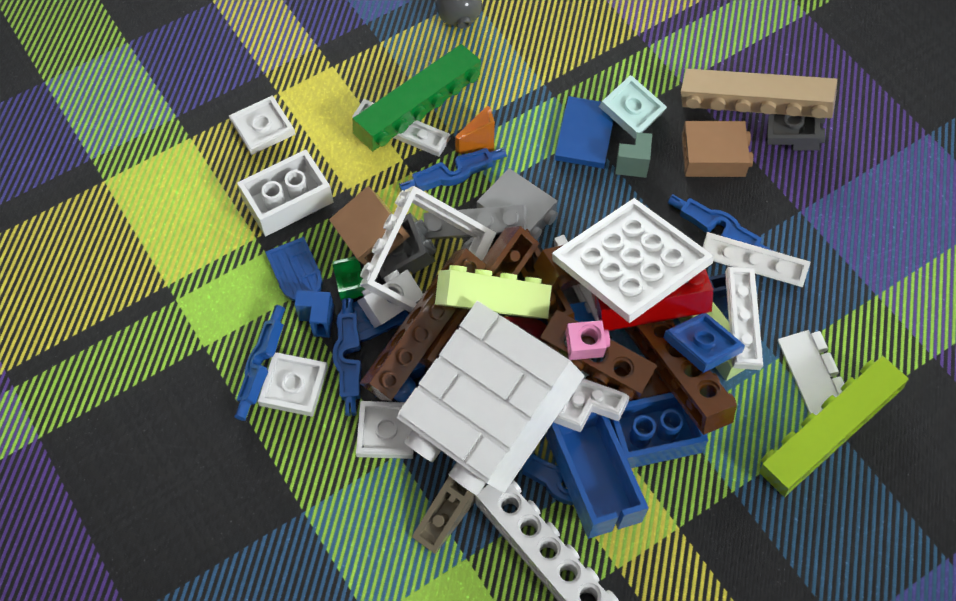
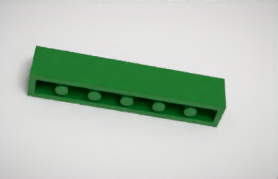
[352,44,481,152]

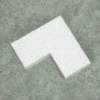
[553,378,629,432]

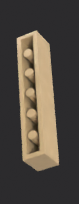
[681,69,837,118]

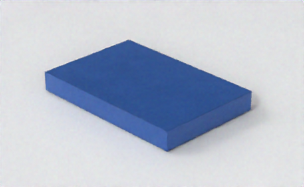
[555,96,614,169]

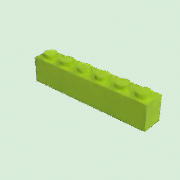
[759,355,909,497]

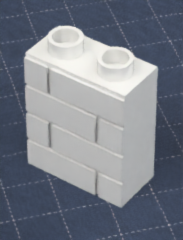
[396,301,584,496]

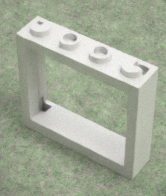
[359,186,496,312]

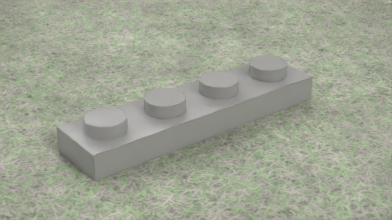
[424,204,527,240]

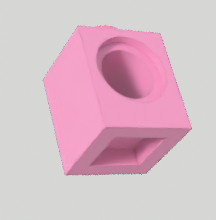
[565,321,610,360]

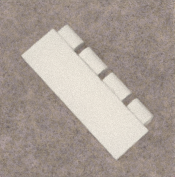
[778,330,844,415]

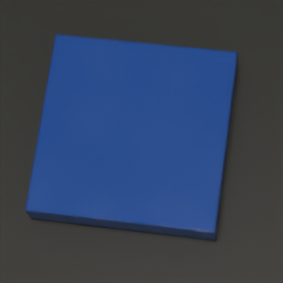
[663,313,745,373]

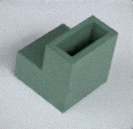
[615,132,652,178]

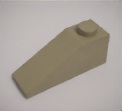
[412,476,487,554]

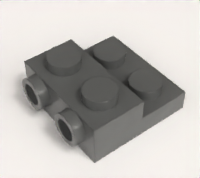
[768,114,825,151]
[379,213,437,282]

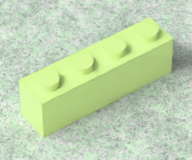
[435,265,552,319]

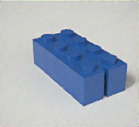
[546,412,649,539]

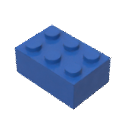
[609,393,708,468]

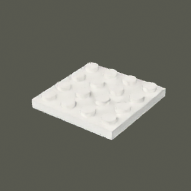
[552,198,713,323]

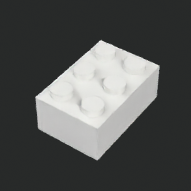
[237,150,334,237]

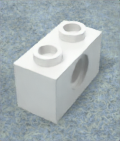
[357,269,423,328]

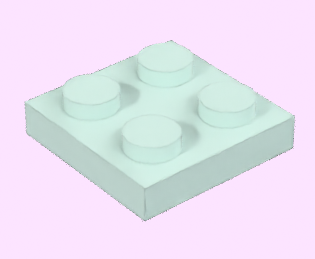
[599,75,667,138]

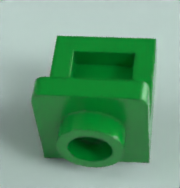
[332,256,365,301]

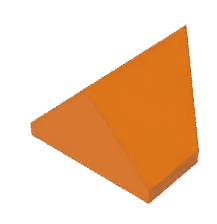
[455,106,495,154]

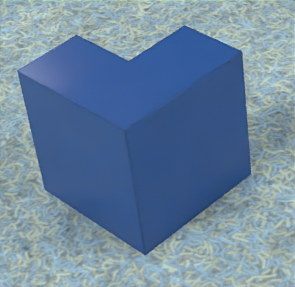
[295,291,334,338]

